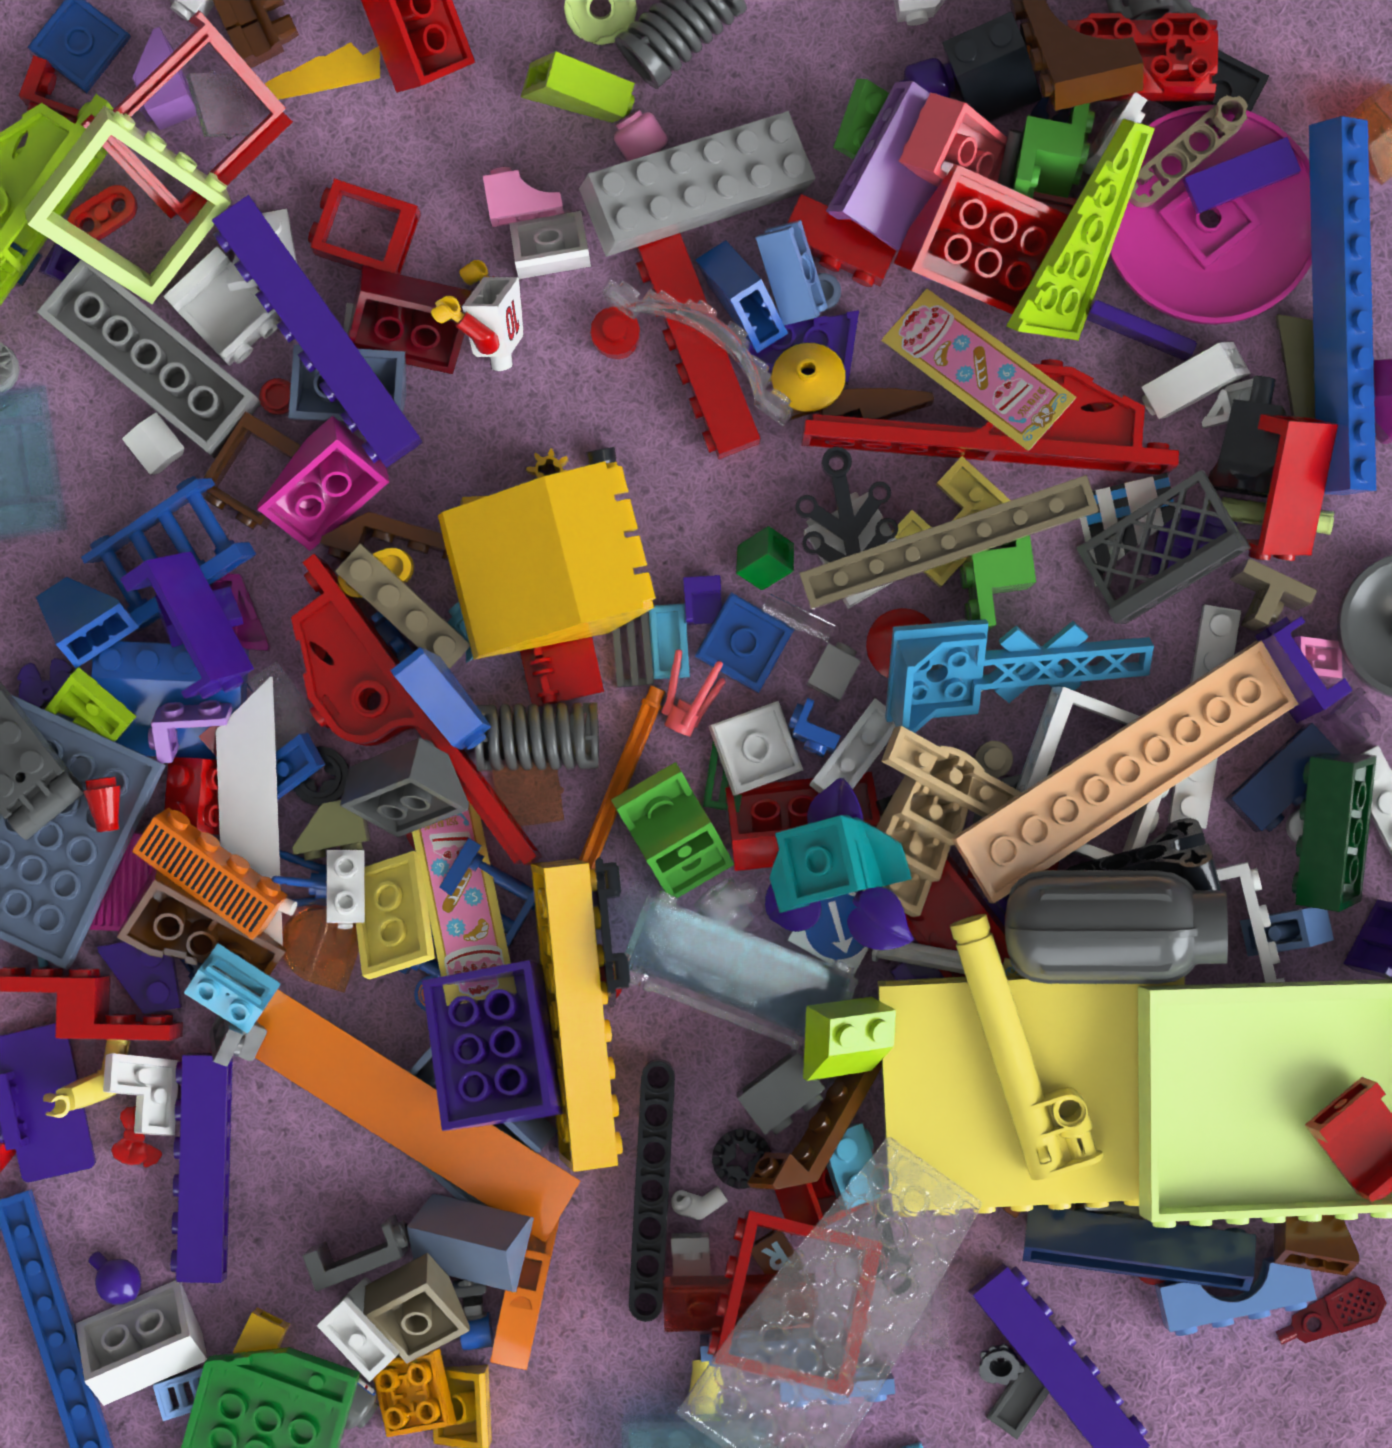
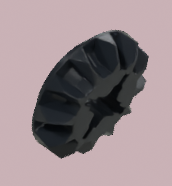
[293,746,349,806]
[712,1129,771,1189]

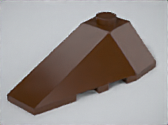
[117,868,286,976]

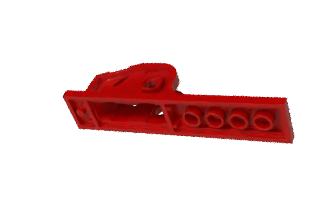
[802,359,1179,475]
[291,554,543,865]

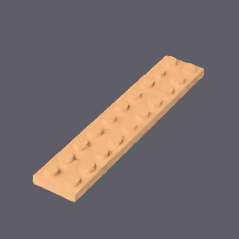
[951,641,1298,903]

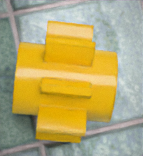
[526,448,569,480]

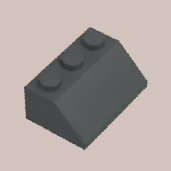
[340,738,469,837]

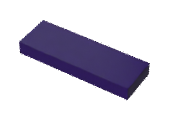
[1183,137,1301,214]
[1086,300,1197,361]

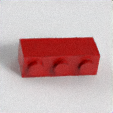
[787,194,897,288]

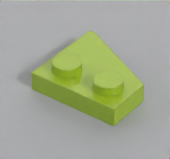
[44,667,136,742]

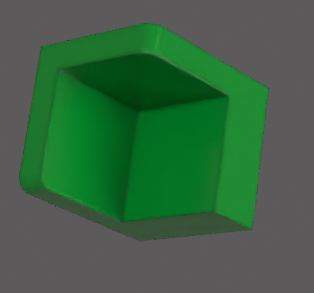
[736,526,794,590]

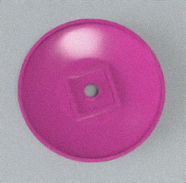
[1109,105,1312,325]

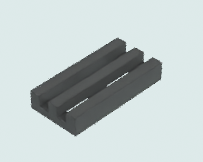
[612,612,654,688]

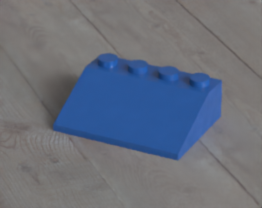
[91,641,249,759]

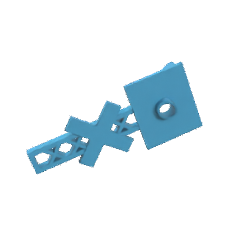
[885,619,1154,733]

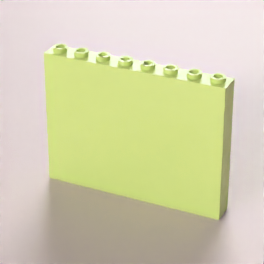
[1138,979,1392,1228]

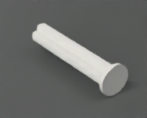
[872,942,965,974]

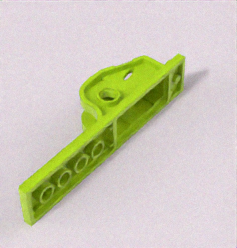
[0,94,113,306]

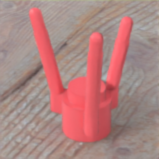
[661,649,726,737]

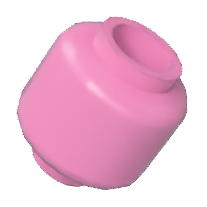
[614,109,668,161]

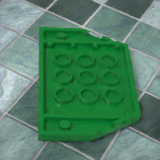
[181,1347,360,1448]

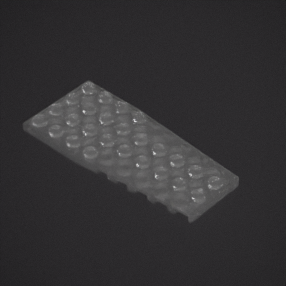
[675,1137,982,1448]

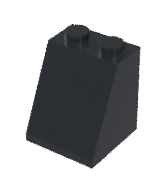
[942,11,1042,123]

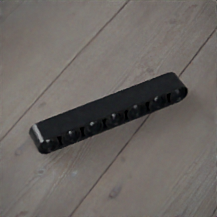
[629,1059,675,1322]

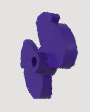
[17,658,73,708]

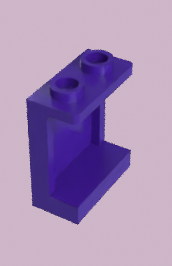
[1255,616,1353,723]

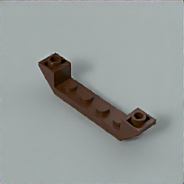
[320,511,449,561]
[747,1061,882,1189]

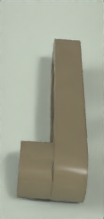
[1129,95,1248,208]

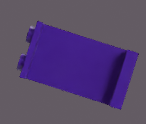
[120,551,254,699]

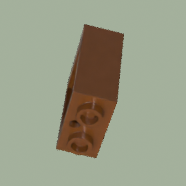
[203,411,301,530]

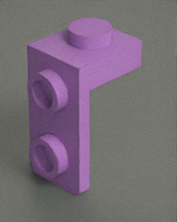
[148,700,232,763]

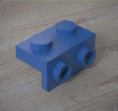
[788,698,840,758]

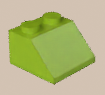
[803,997,896,1081]

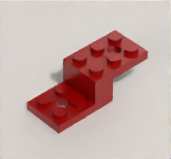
[0,967,183,1041]

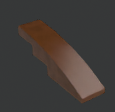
[779,388,935,423]

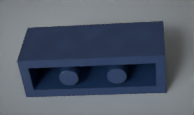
[1225,723,1341,832]

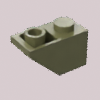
[292,800,371,861]

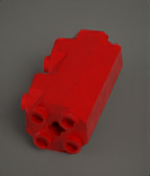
[1067,13,1218,101]

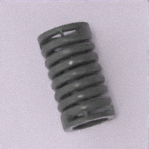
[615,0,747,89]
[475,702,599,771]

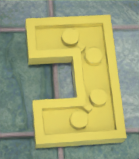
[892,456,1011,587]

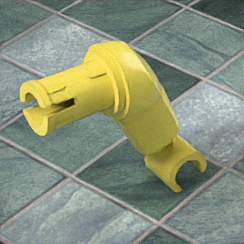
[43,1039,131,1118]

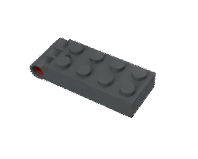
[0,681,85,840]

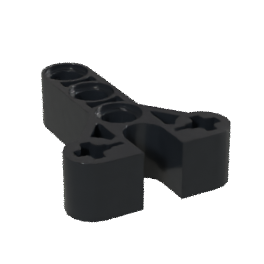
[1066,818,1221,890]

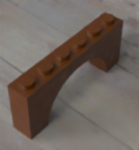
[1010,0,1144,111]

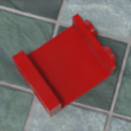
[1305,1077,1392,1202]

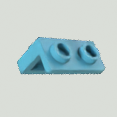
[827,1123,886,1210]

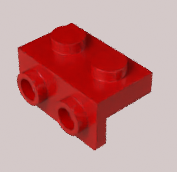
[164,757,220,835]

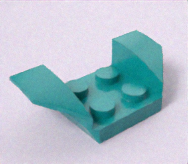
[769,815,912,913]

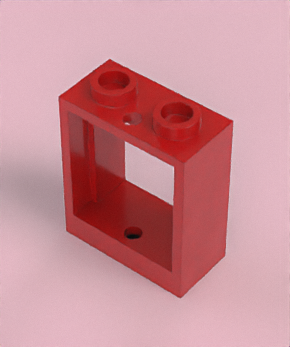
[308,178,421,274]

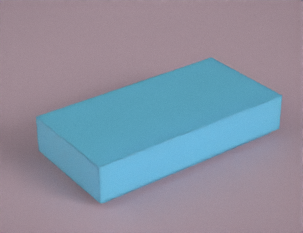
[649,603,690,680]

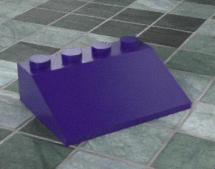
[422,960,564,1131]

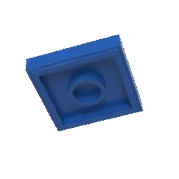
[27,0,131,94]
[694,592,795,693]

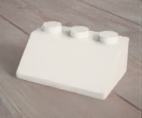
[76,1280,208,1405]

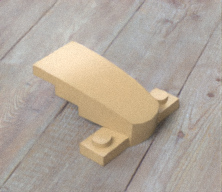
[862,726,1022,917]

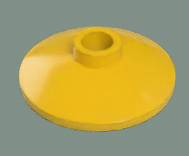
[772,343,846,412]

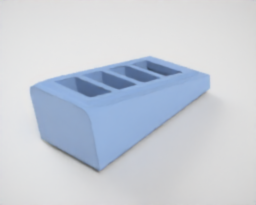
[153,1367,203,1421]

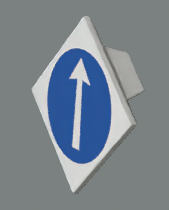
[788,892,869,977]

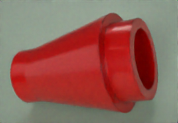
[83,776,121,832]

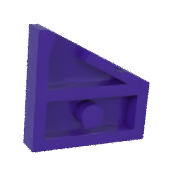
[97,942,182,1014]

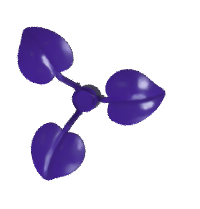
[765,778,914,950]

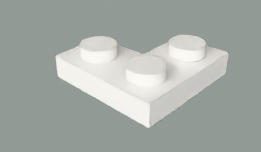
[103,1053,180,1136]

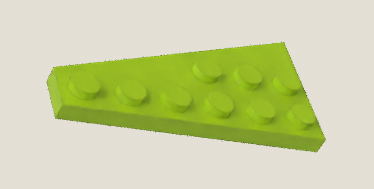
[1006,118,1155,341]

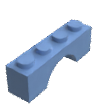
[1155,1256,1317,1336]

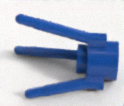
[272,850,327,907]

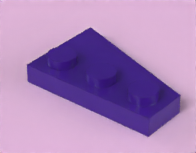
[739,310,859,385]

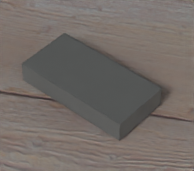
[986,1362,1050,1439]

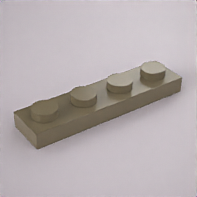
[335,543,470,669]

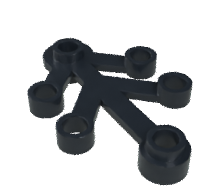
[795,447,898,563]

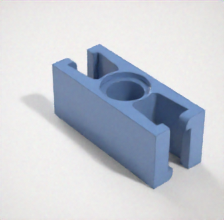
[756,220,828,325]

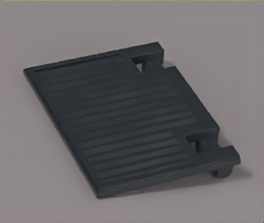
[595,857,631,1008]

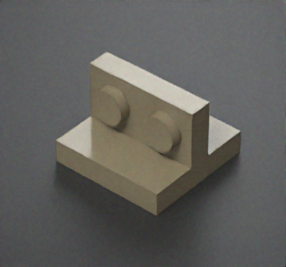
[1229,558,1318,631]

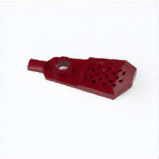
[1276,1277,1387,1345]

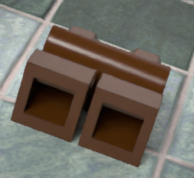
[213,0,299,68]

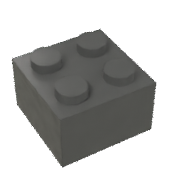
[736,1048,825,1135]

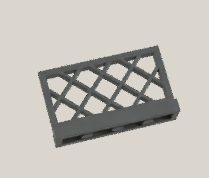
[1076,470,1251,624]

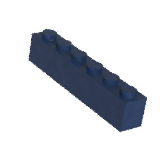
[1022,1205,1256,1291]

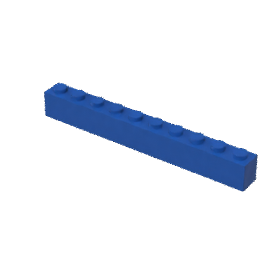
[1309,116,1377,495]

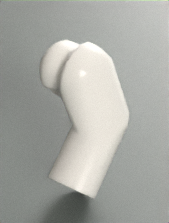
[671,1186,728,1220]

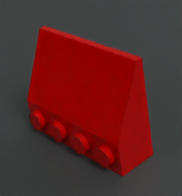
[894,164,1068,314]

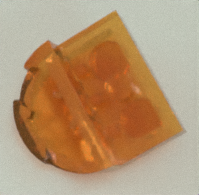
[282,906,359,993]

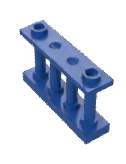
[81,476,257,632]
[398,838,535,978]

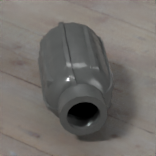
[1005,870,1228,984]

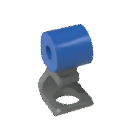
[452,1279,494,1351]

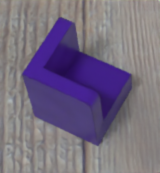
[683,575,722,625]

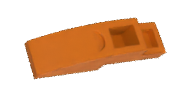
[490,1219,560,1370]

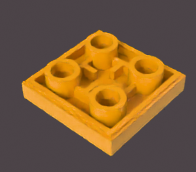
[373,1348,457,1437]

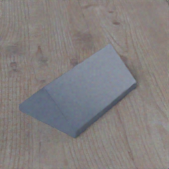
[288,345,406,423]
[407,1193,534,1292]

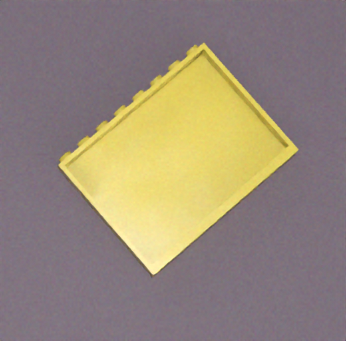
[877,975,1185,1217]

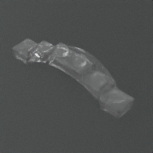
[602,280,793,426]

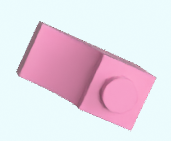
[483,167,564,227]

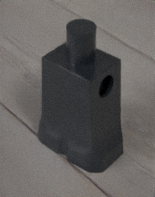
[1208,376,1286,499]

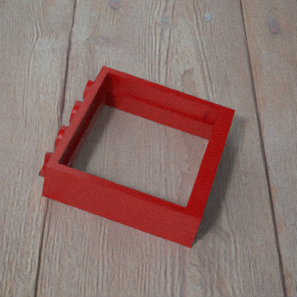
[707,1210,883,1396]

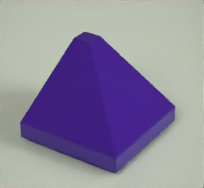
[38,243,81,281]

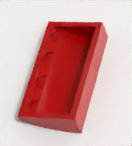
[905,853,1010,978]

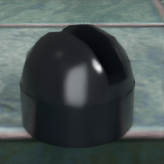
[586,447,616,465]

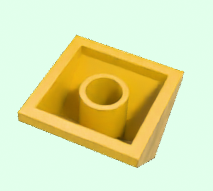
[433,1365,492,1448]

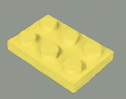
[356,851,435,980]

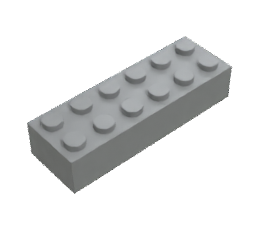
[579,111,816,257]
[37,259,261,459]

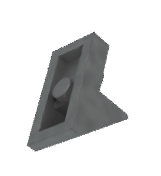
[209,1015,267,1067]

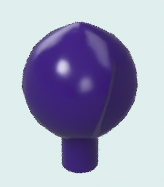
[88,1251,142,1305]

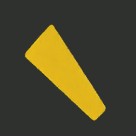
[265,42,380,100]

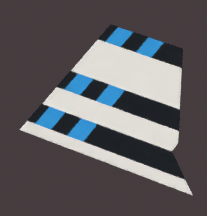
[1080,473,1176,587]

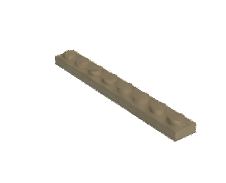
[799,475,1099,609]

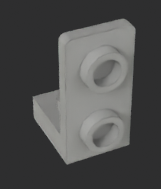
[671,1232,712,1309]

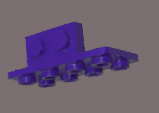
[0,1023,96,1182]

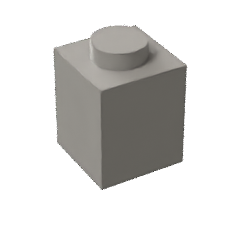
[806,642,861,702]

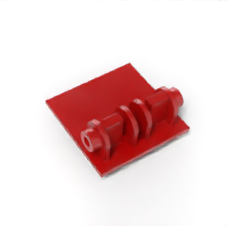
[520,637,604,707]

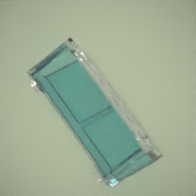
[614,890,859,1051]

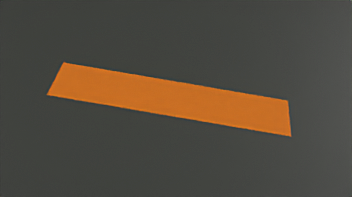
[255,989,581,1242]

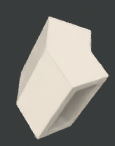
[122,412,184,475]

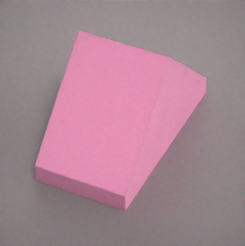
[1293,636,1342,678]

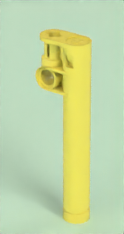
[950,914,1104,1181]

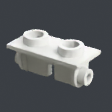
[327,850,365,929]

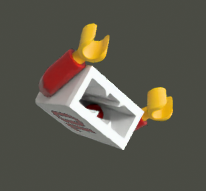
[431,260,523,371]

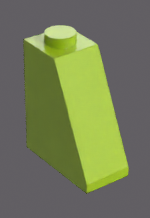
[521,51,635,123]

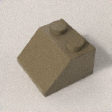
[363,1253,470,1363]

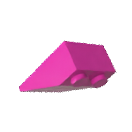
[257,416,389,551]

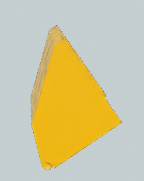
[438,461,656,660]

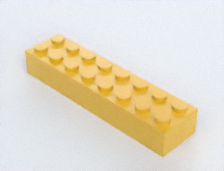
[531,859,623,1172]

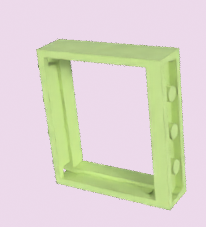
[25,106,231,304]

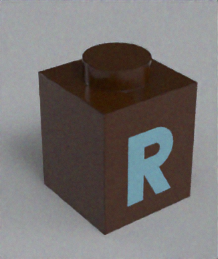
[751,1230,805,1288]

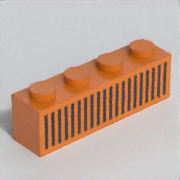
[132,808,288,940]

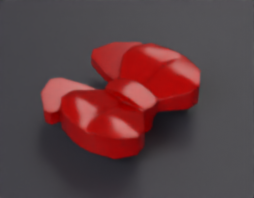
[111,1106,162,1168]

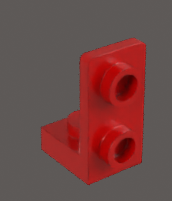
[18,55,80,124]

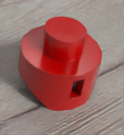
[590,306,640,360]

